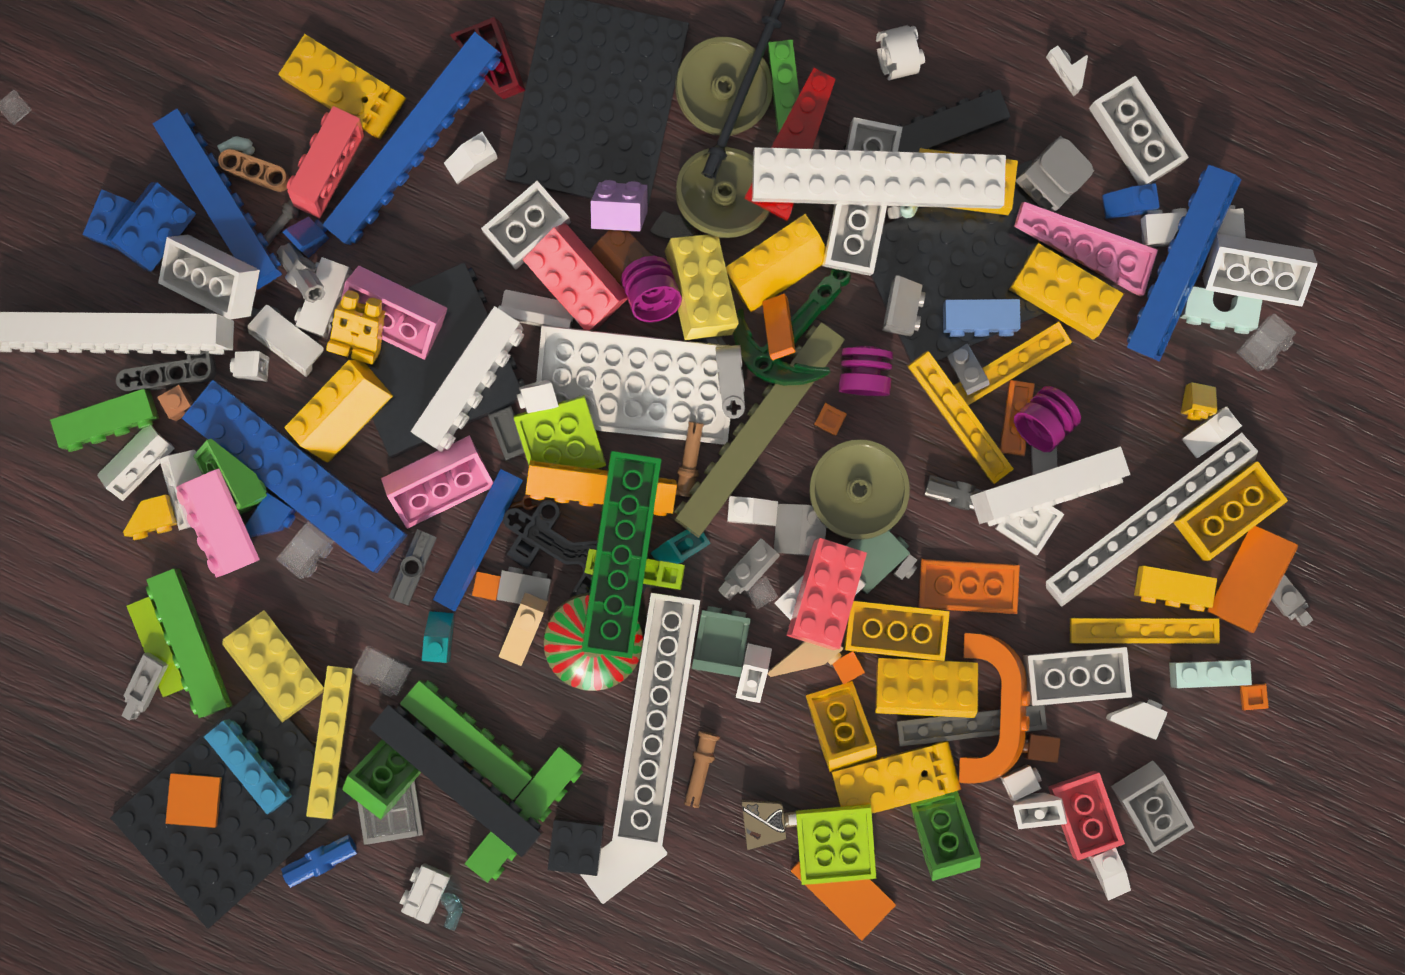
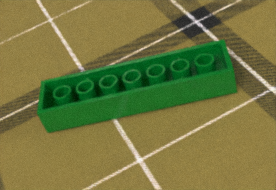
[581,451,661,659]

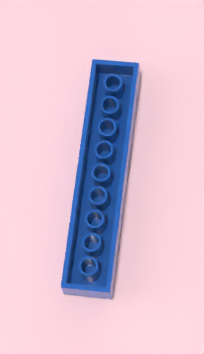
[182,380,408,573]

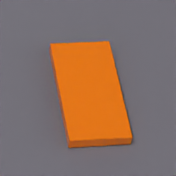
[1208,526,1298,634]
[918,559,1020,614]
[791,861,896,941]

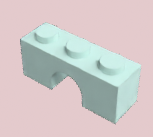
[1180,286,1262,334]
[1169,659,1252,688]

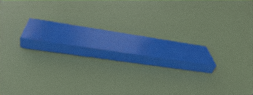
[433,469,523,611]

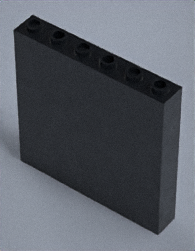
[330,263,525,458]

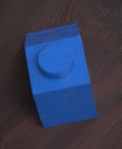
[1102,183,1160,219]
[283,217,330,258]
[245,493,296,537]

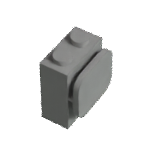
[1016,136,1094,212]

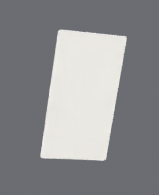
[580,841,668,904]

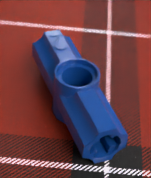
[281,834,358,888]

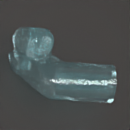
[441,892,463,931]

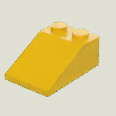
[806,681,877,772]

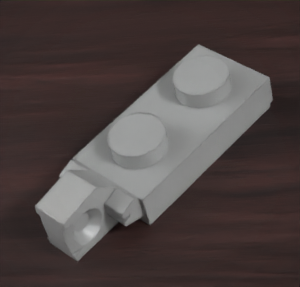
[718,539,780,601]
[1271,575,1313,626]
[122,652,168,721]

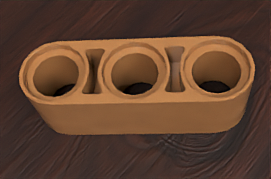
[218,149,290,192]

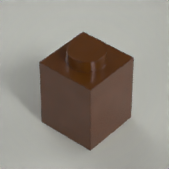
[1022,733,1061,763]

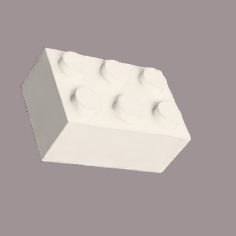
[481,181,571,270]

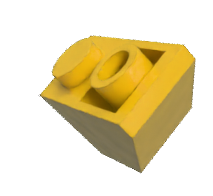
[1181,382,1217,421]
[123,495,177,540]

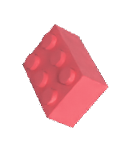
[1048,771,1125,860]

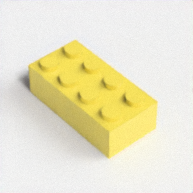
[665,234,739,340]
[222,610,324,723]

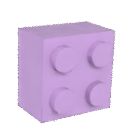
[591,180,648,231]

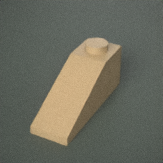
[499,592,548,666]
[767,641,843,677]

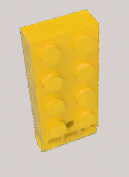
[278,34,406,140]
[831,741,961,813]

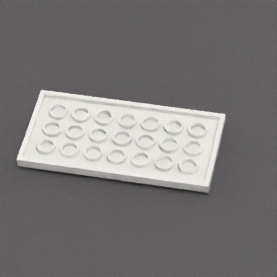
[536,325,732,445]

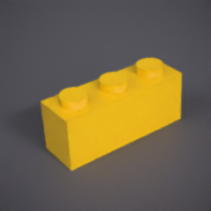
[1134,566,1217,612]

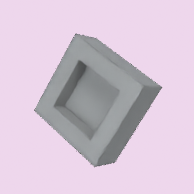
[893,554,917,580]

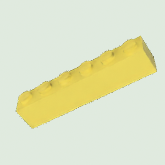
[306,666,353,820]

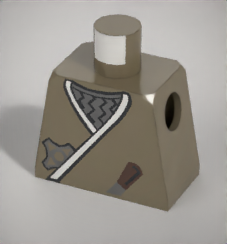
[742,800,797,850]

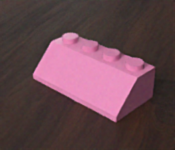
[340,266,447,360]
[381,435,494,529]
[176,468,260,578]

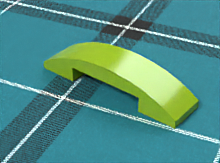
[585,549,685,590]

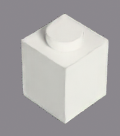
[1000,764,1042,801]

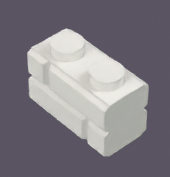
[400,863,451,923]

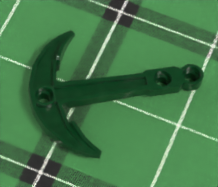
[733,268,851,386]

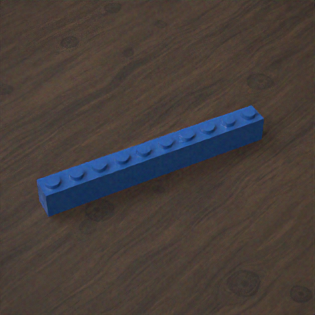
[323,32,502,245]

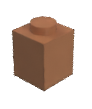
[157,385,194,421]

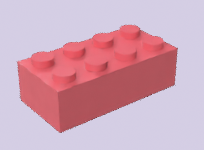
[287,106,364,219]
[523,223,628,331]
[787,538,867,650]

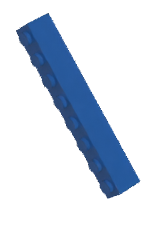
[153,108,282,290]
[1127,165,1241,362]

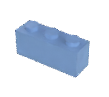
[943,299,1020,337]

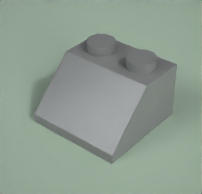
[882,276,925,336]
[774,504,826,556]

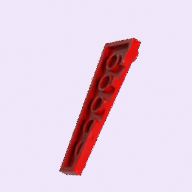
[745,68,836,221]

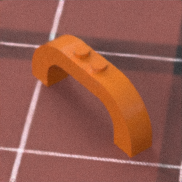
[959,633,1030,783]

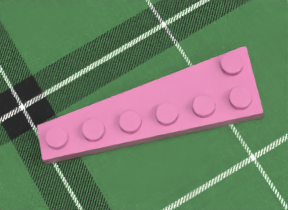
[1014,202,1158,296]

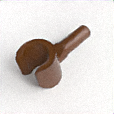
[508,495,539,510]

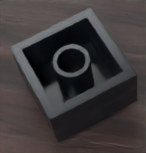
[548,817,604,876]

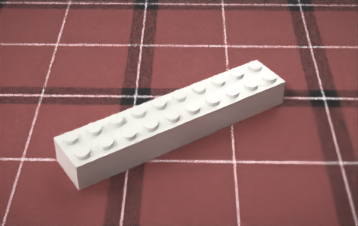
[752,147,1006,209]
[0,312,234,354]
[612,593,700,848]

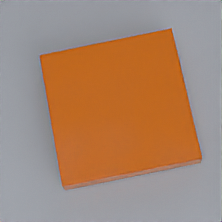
[166,773,222,828]

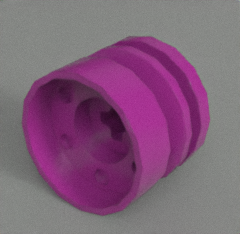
[621,256,682,322]
[839,346,893,396]
[1014,386,1081,452]

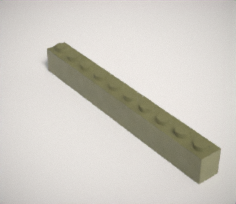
[674,322,845,538]

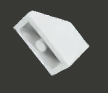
[444,132,498,184]
[230,351,270,382]
[517,379,559,413]
[1182,407,1242,458]
[727,496,778,526]
[736,643,772,703]
[1106,699,1168,740]
[1013,793,1068,829]
[1089,847,1131,900]

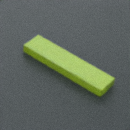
[127,597,184,697]

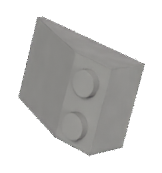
[1111,761,1195,853]

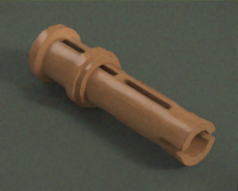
[676,421,704,497]
[684,731,720,808]

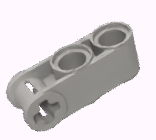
[715,345,745,419]

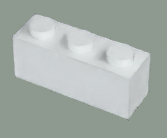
[295,257,353,339]

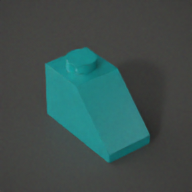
[651,530,711,564]
[422,611,454,663]

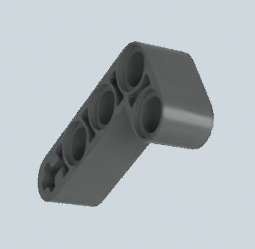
[116,351,217,393]

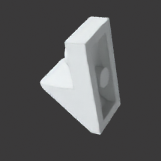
[1046,46,1088,96]

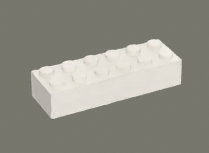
[822,117,903,276]
[411,306,524,452]
[970,447,1130,526]

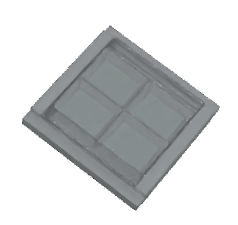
[358,780,423,845]

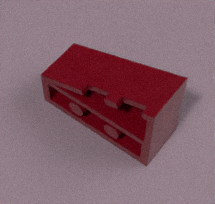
[450,17,525,99]

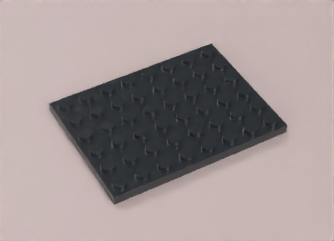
[505,0,689,207]
[870,159,1082,363]
[110,688,353,929]

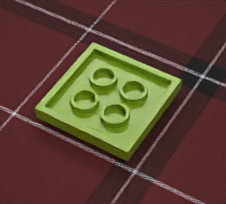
[514,395,606,469]
[796,804,876,885]

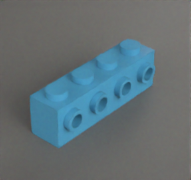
[204,719,292,814]

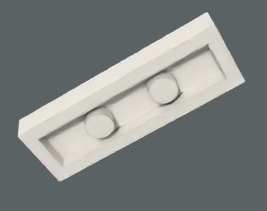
[498,290,573,328]
[248,305,324,377]
[97,425,175,501]
[160,450,202,530]

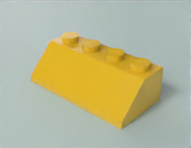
[726,214,826,313]
[284,360,393,462]

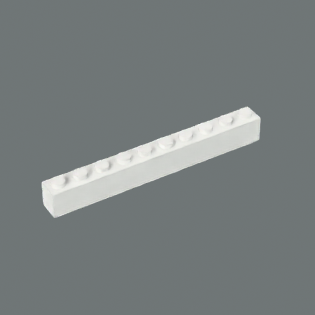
[1046,433,1258,607]

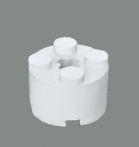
[876,25,925,80]

